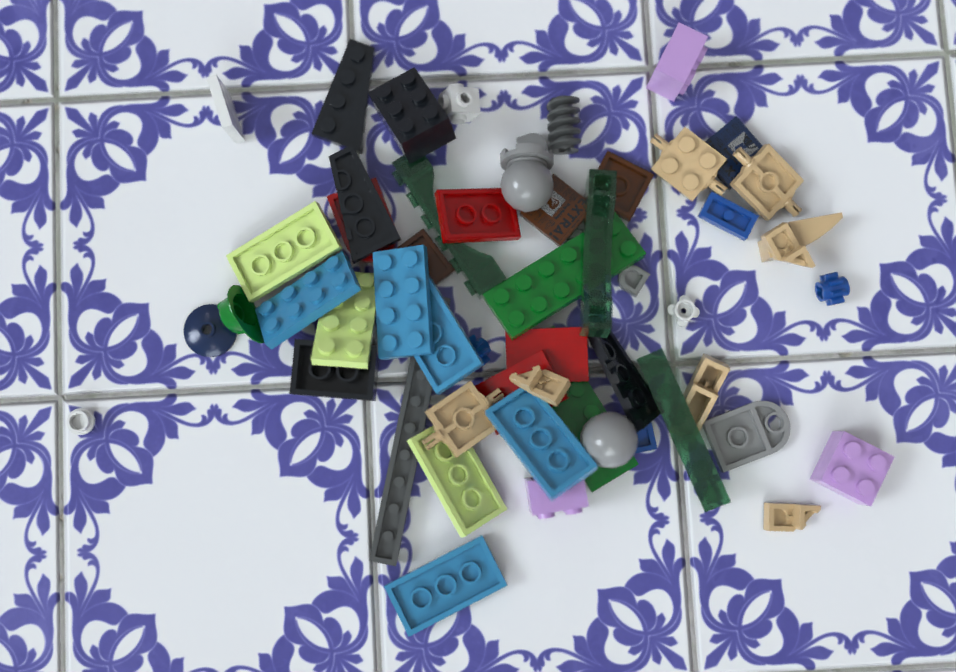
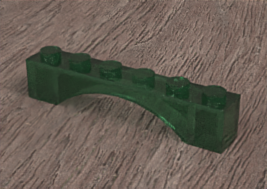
[391,155,507,300]
[579,169,617,338]
[637,348,731,512]

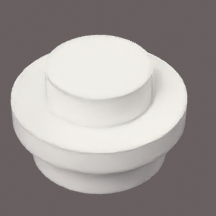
[67,408,95,435]

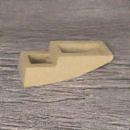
[758,212,843,263]
[668,353,730,443]

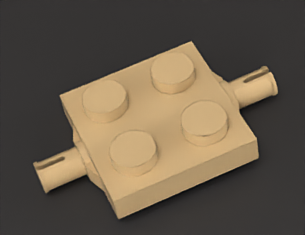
[650,127,728,202]
[730,144,804,220]
[422,381,504,458]

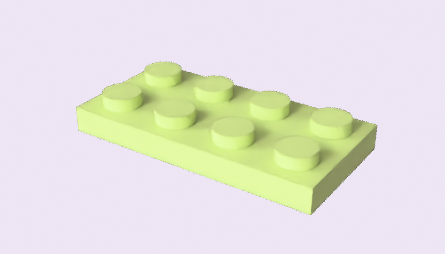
[226,201,343,303]
[311,272,376,369]
[407,426,507,538]

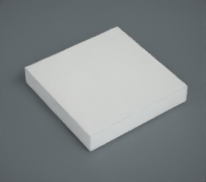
[207,75,245,144]

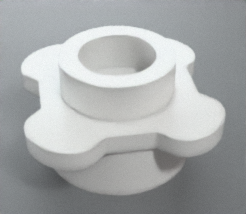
[667,295,700,327]

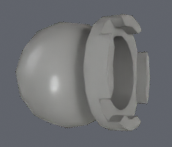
[500,142,554,212]
[580,412,638,468]

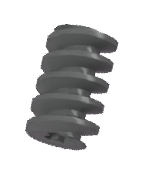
[547,95,581,155]

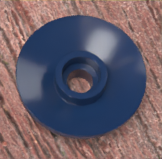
[184,304,237,357]

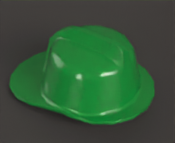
[218,285,264,343]

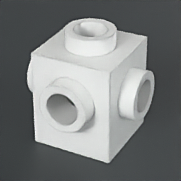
[438,83,481,125]

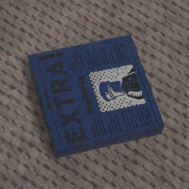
[705,116,762,190]

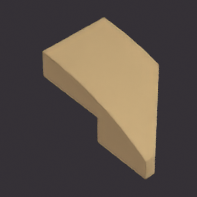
[760,222,816,268]
[509,365,571,407]
[763,502,821,532]

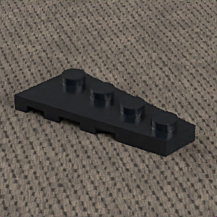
[312,39,375,154]
[329,144,401,264]
[587,321,664,432]

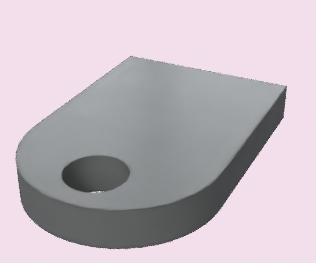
[703,401,790,473]

